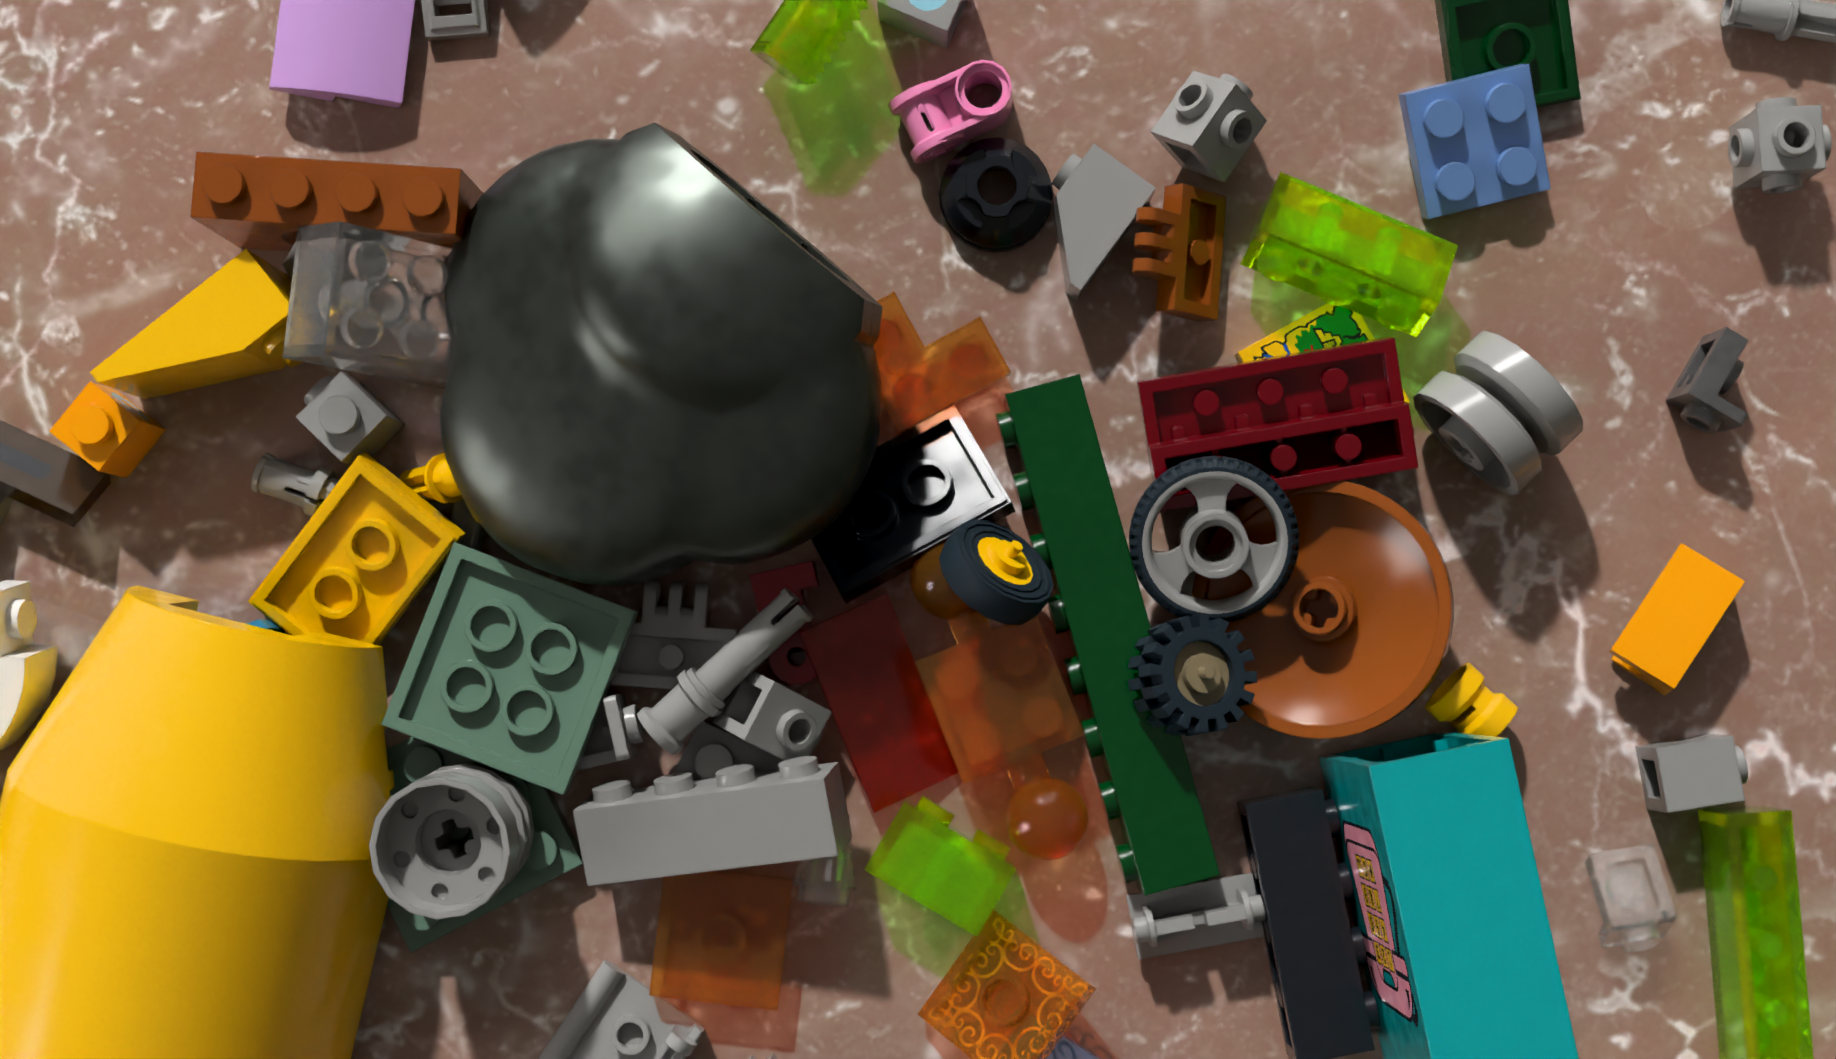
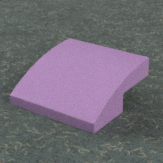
[269,0,415,108]

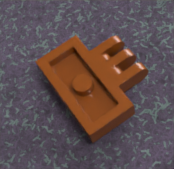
[1132,183,1227,322]

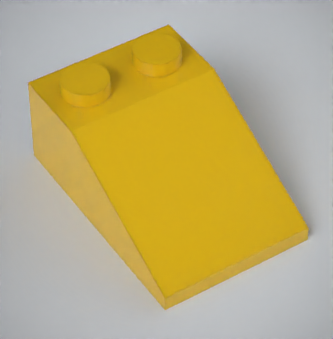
[90,249,330,399]

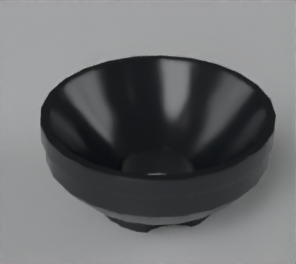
[939,137,1053,253]

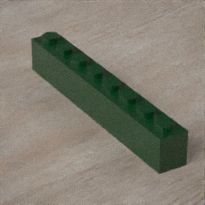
[995,374,1220,896]

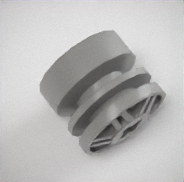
[369,762,535,920]

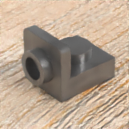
[1666,327,1749,434]

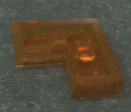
[873,292,1011,434]

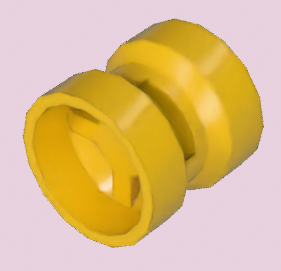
[1425,662,1518,737]

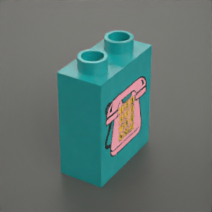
[1319,732,1579,1059]

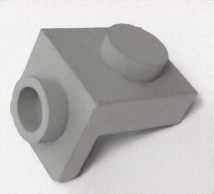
[577,694,644,771]

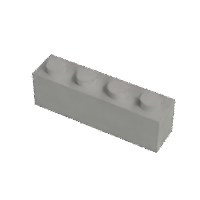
[573,756,852,886]

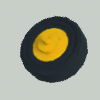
[939,519,1054,625]

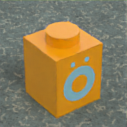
[49,381,166,478]

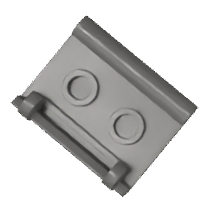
[538,960,704,1059]

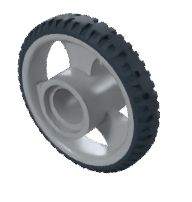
[1129,456,1299,622]

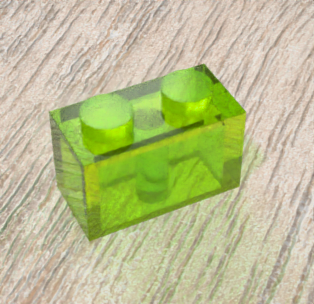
[864,796,1017,937]

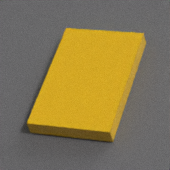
[248,452,466,646]

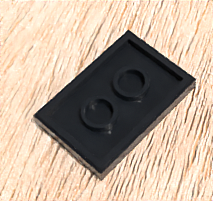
[811,405,1015,604]

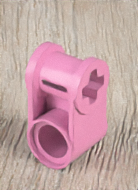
[888,60,1013,164]

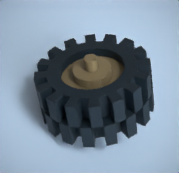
[1127,614,1257,736]

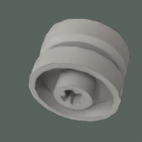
[1413,330,1583,496]

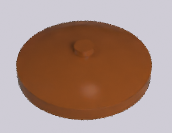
[1192,481,1454,739]

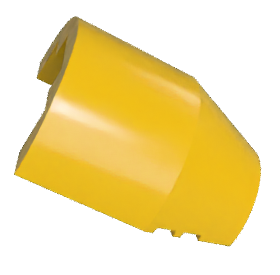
[0,585,395,1059]

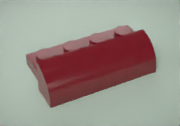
[1137,336,1419,512]

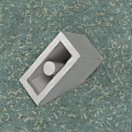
[1052,144,1156,301]

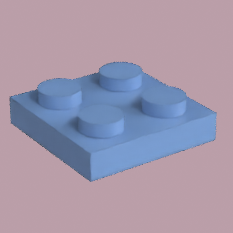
[1398,64,1551,219]

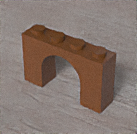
[190,152,483,262]

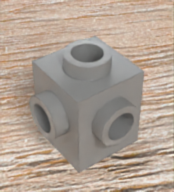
[1151,71,1267,182]
[1728,97,1832,194]

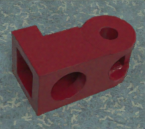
[749,561,826,685]

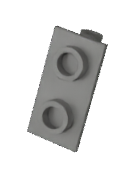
[1126,872,1265,960]

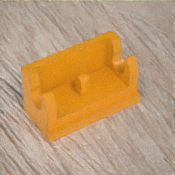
[1609,543,1745,696]

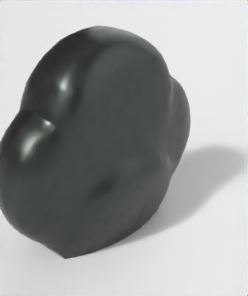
[440,123,883,586]

